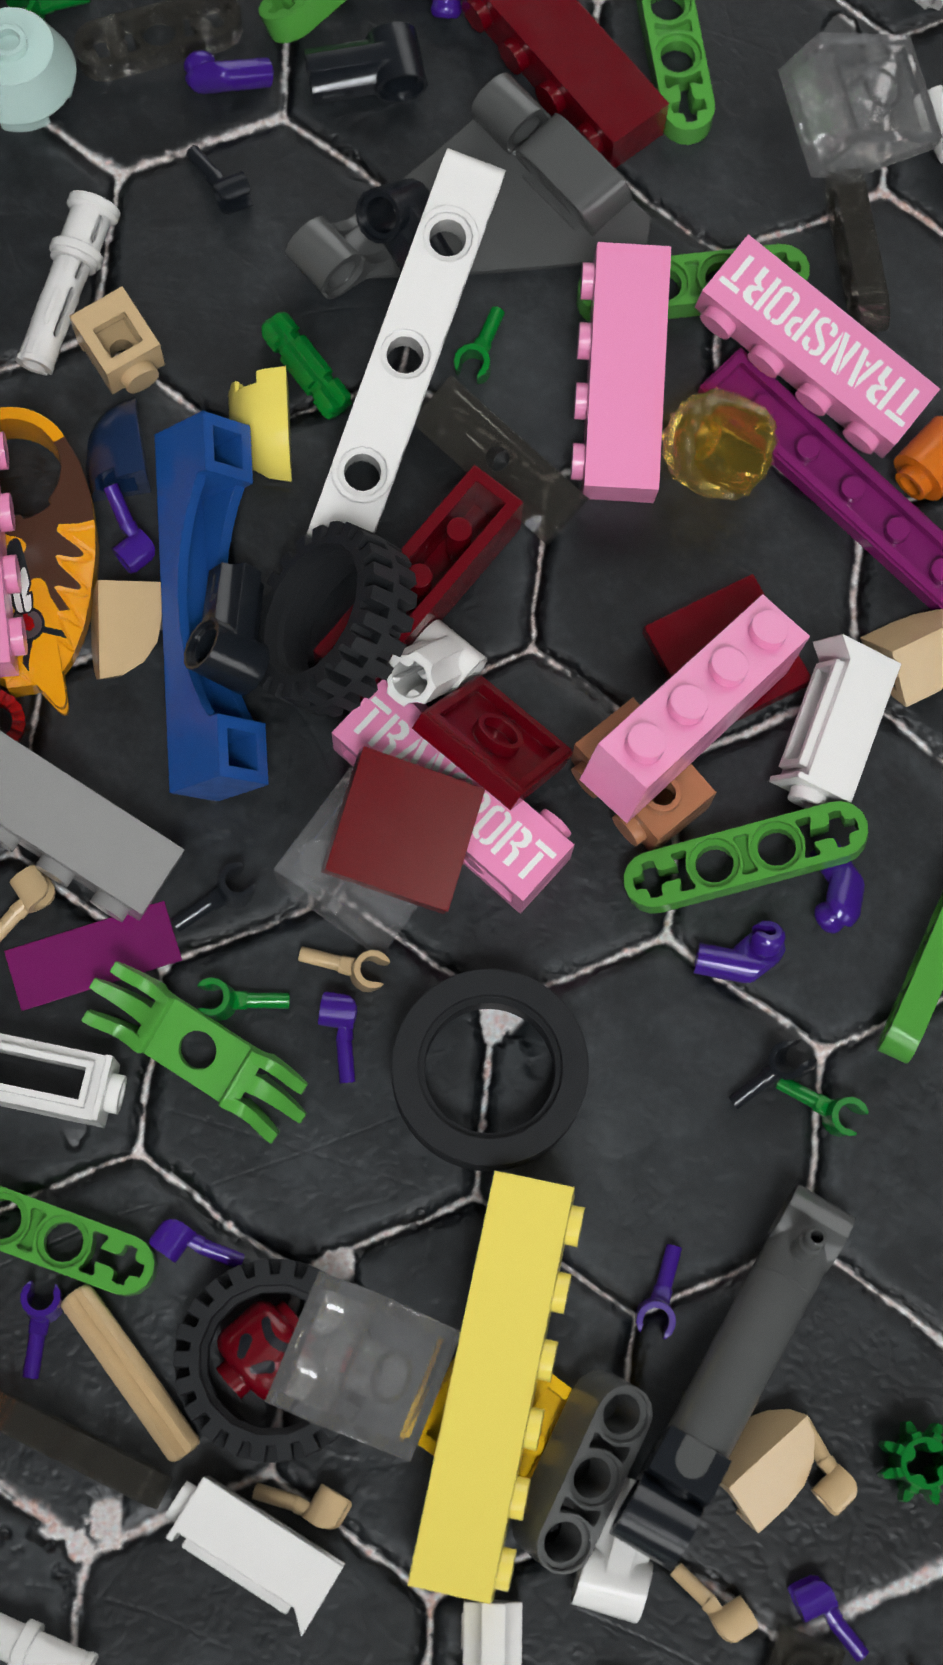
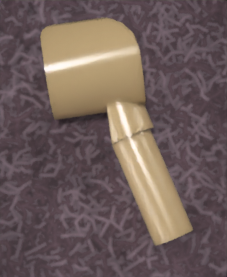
[0,865,56,942]
[298,946,390,992]
[808,1417,857,1516]
[252,1483,352,1530]
[670,1563,758,1643]

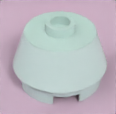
[0,7,77,132]

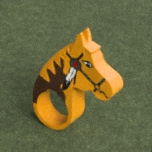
[0,407,99,716]

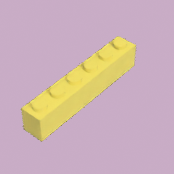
[407,1171,585,1604]

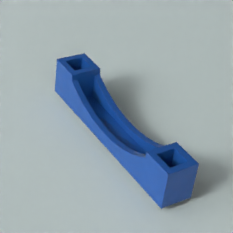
[154,411,269,801]

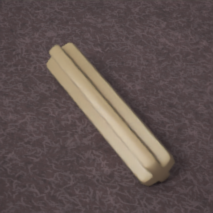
[61,1284,200,1462]

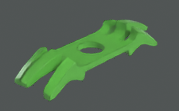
[81,961,308,1144]

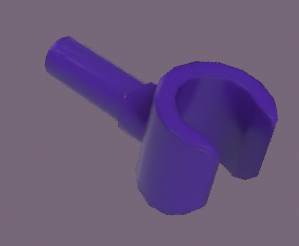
[103,483,155,574]
[318,991,357,1083]
[149,1219,245,1268]
[635,1244,682,1340]
[20,1281,64,1379]
[787,1575,869,1662]

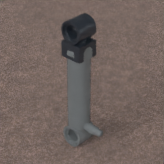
[609,1184,856,1571]

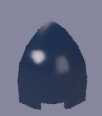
[86,398,152,502]

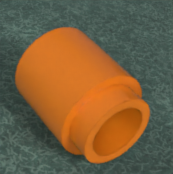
[894,416,943,501]

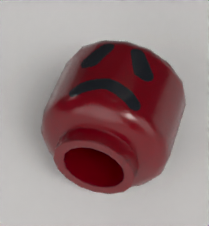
[216,1299,317,1401]

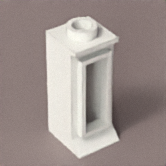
[769,634,901,809]
[0,1033,127,1128]
[165,1475,345,1637]

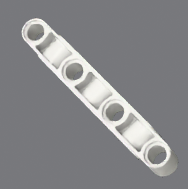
[306,148,506,538]

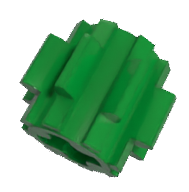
[877,1421,943,1505]

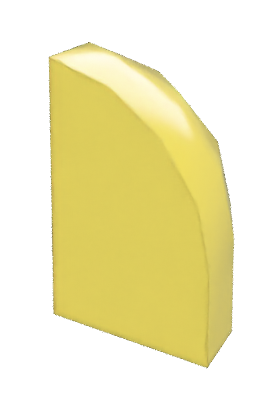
[228,366,292,482]

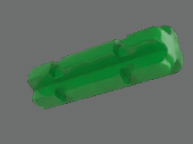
[261,311,352,419]

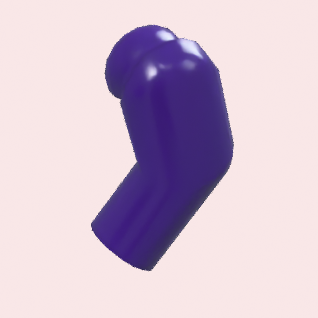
[184,50,273,95]

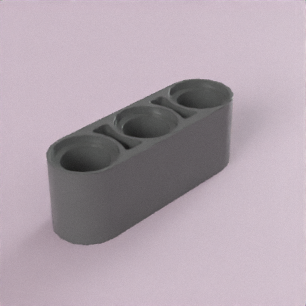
[512,1369,653,1575]

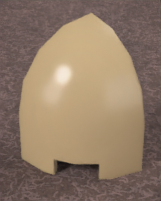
[91,580,162,679]
[860,609,943,707]
[720,1409,815,1534]

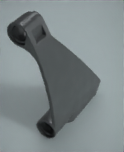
[285,72,651,299]

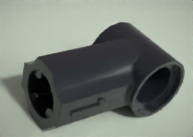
[304,22,428,105]
[355,178,455,272]
[184,562,270,696]

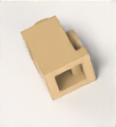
[69,286,165,395]

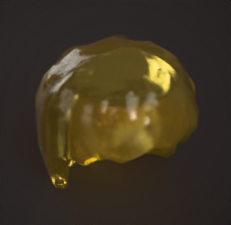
[662,388,778,501]

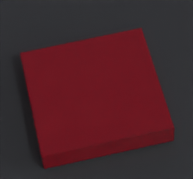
[642,574,811,722]
[412,674,573,810]
[321,746,485,914]

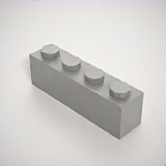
[0,731,185,922]

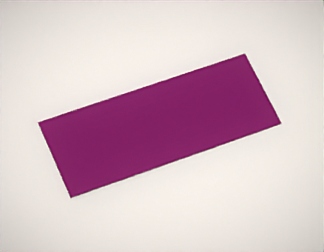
[4,901,182,1011]

